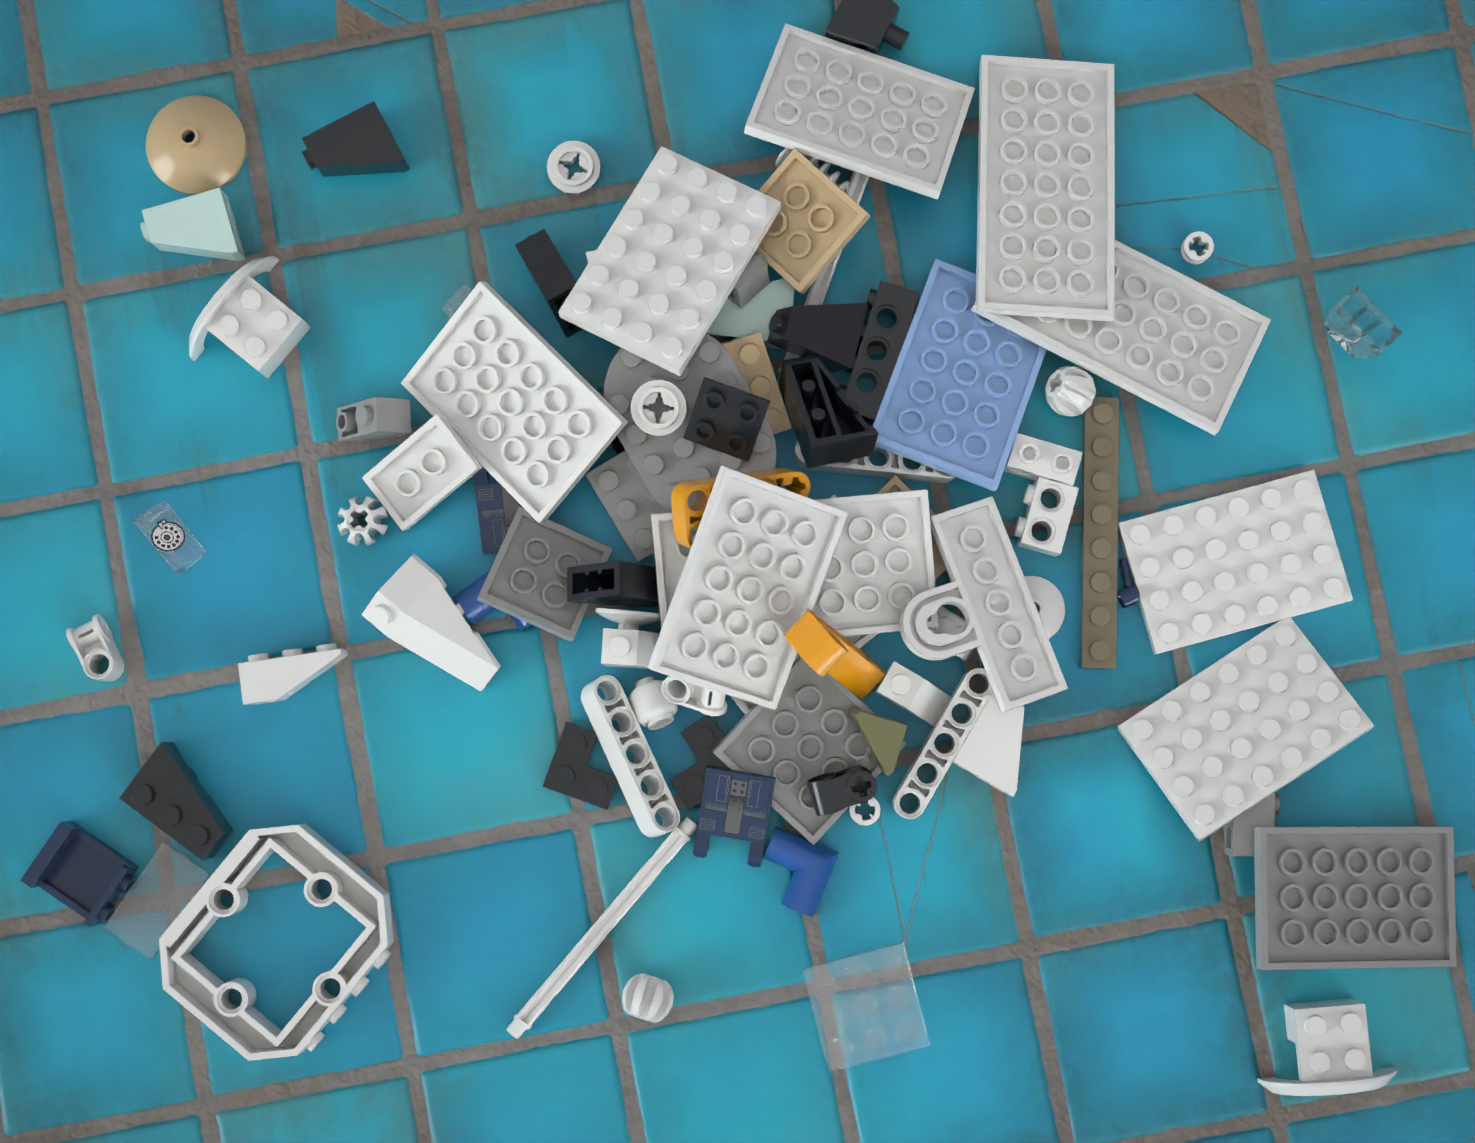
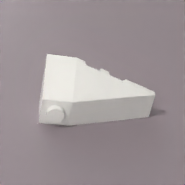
[362,554,501,692]

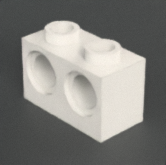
[1004,433,1083,486]
[1014,477,1079,557]

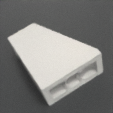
[601,628,660,669]
[952,691,1024,797]

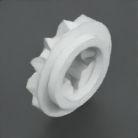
[547,141,601,195]
[631,380,687,436]

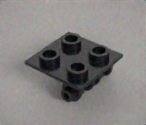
[683,377,770,462]

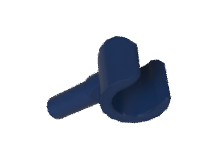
[1117,558,1140,608]

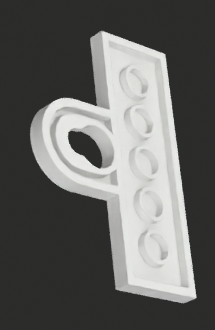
[900,496,1068,713]

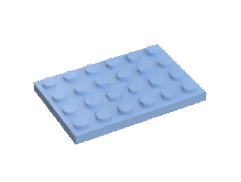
[873,259,1047,492]

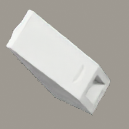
[238,644,348,705]

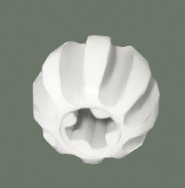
[1044,366,1096,417]
[337,496,388,546]
[622,973,674,1023]

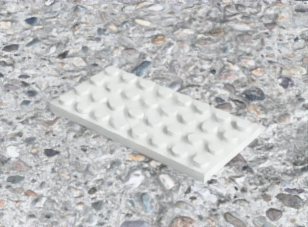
[976,55,1115,321]
[971,240,1271,436]
[651,489,939,636]

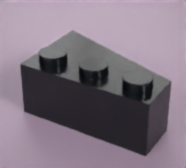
[779,354,879,468]
[119,742,234,860]

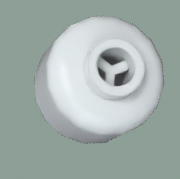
[628,677,678,730]

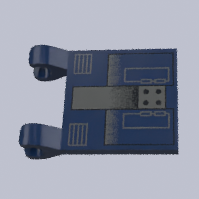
[473,463,523,553]
[693,765,776,867]

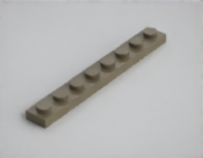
[1080,397,1119,669]

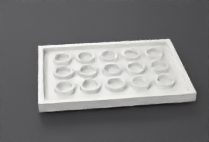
[744,23,975,200]
[558,146,781,376]
[401,281,628,523]
[648,466,848,710]
[1118,470,1353,655]
[1118,616,1374,842]

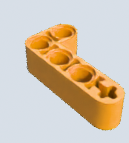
[671,468,811,549]
[784,609,886,699]

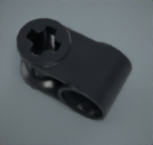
[806,765,877,816]

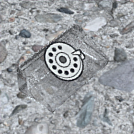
[133,500,207,574]

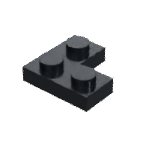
[671,715,730,809]
[543,722,618,810]

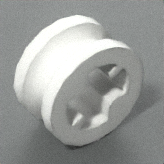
[1180,231,1214,265]
[849,797,881,826]

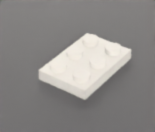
[362,414,482,531]

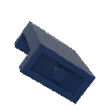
[20,821,139,927]

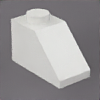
[875,661,951,727]

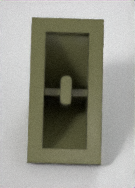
[849,708,908,776]

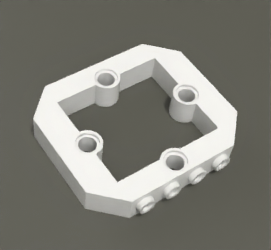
[159,823,394,1061]

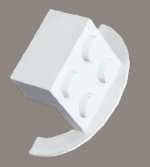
[189,256,311,378]
[1257,998,1397,1096]

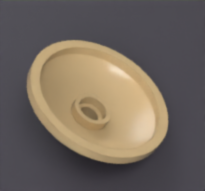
[146,95,247,195]

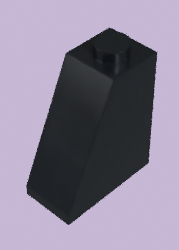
[302,101,410,177]
[515,229,582,338]
[767,303,869,372]
[567,560,659,607]

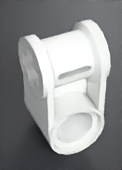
[66,614,125,682]
[661,676,728,716]

